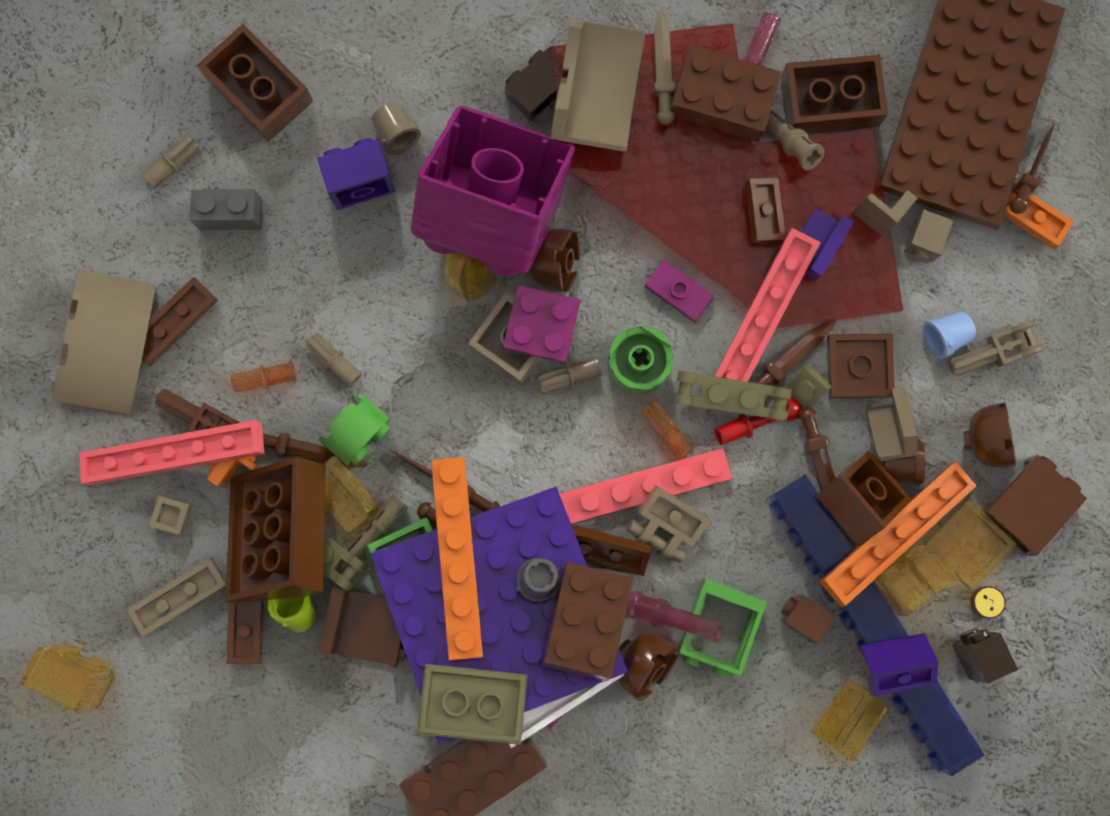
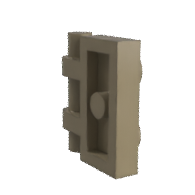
[626,484,710,563]

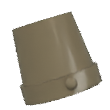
[371,103,421,155]

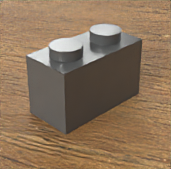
[190,189,262,230]

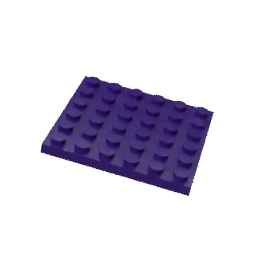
[370,487,628,746]

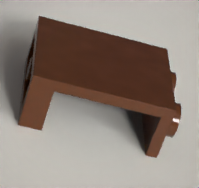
[979,455,1087,556]
[318,587,406,668]

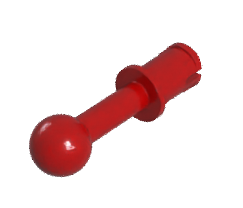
[714,397,801,445]

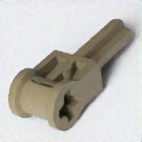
[949,320,1045,376]

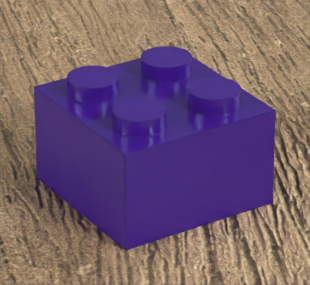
[317,138,396,210]

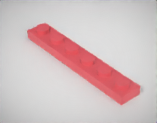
[714,228,821,413]
[79,420,264,486]
[560,448,732,524]

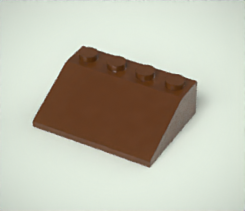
[225,456,326,603]

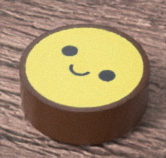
[970,586,1006,619]

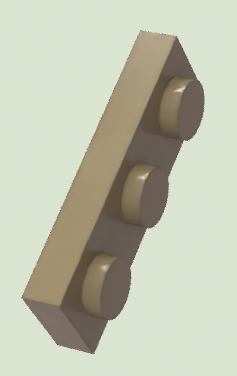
[126,558,226,637]

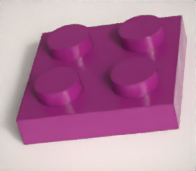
[503,285,581,364]

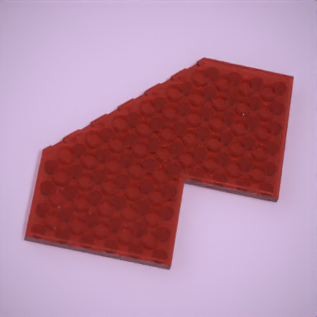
[549,23,903,329]

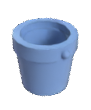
[923,311,976,359]

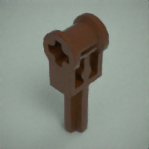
[155,389,241,432]

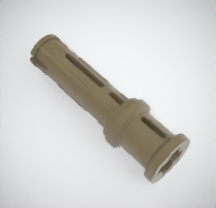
[765,109,825,170]

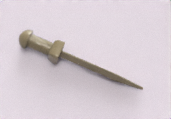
[653,10,676,125]

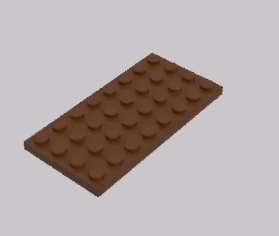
[878,0,1065,230]

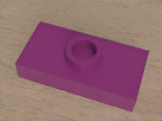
[644,260,714,323]

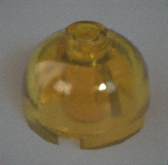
[443,252,497,300]

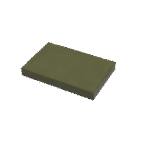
[417,664,528,745]

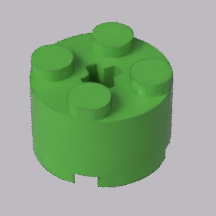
[608,326,673,395]
[319,393,392,466]

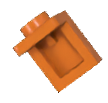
[207,456,261,488]

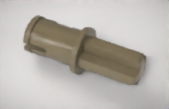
[142,136,199,189]
[306,333,362,388]
[538,356,602,393]

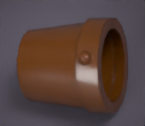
[883,439,925,486]

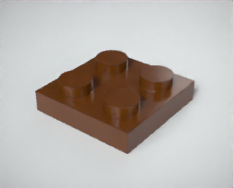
[827,334,895,399]

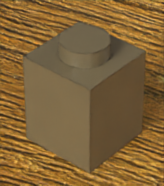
[904,210,954,263]

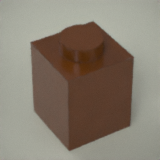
[780,594,836,644]

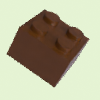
[816,450,912,546]

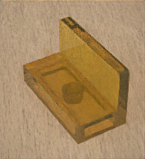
[325,455,380,534]
[812,679,888,761]

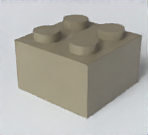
[468,292,541,386]

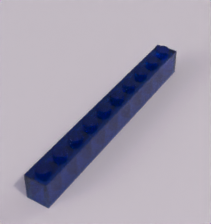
[769,474,985,776]

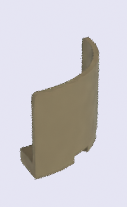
[550,18,645,151]
[52,269,156,414]

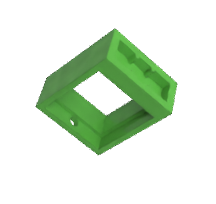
[677,579,767,679]

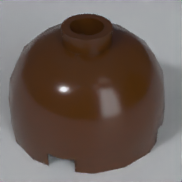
[530,228,580,292]
[963,402,1016,467]
[618,634,678,701]

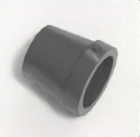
[515,558,560,602]

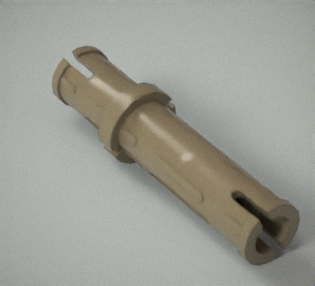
[338,494,408,574]

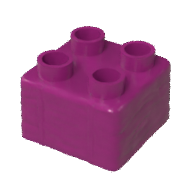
[411,106,575,276]

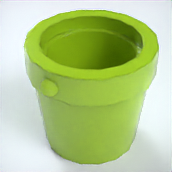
[268,595,316,633]

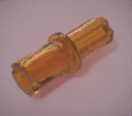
[231,361,297,392]
[641,401,694,460]

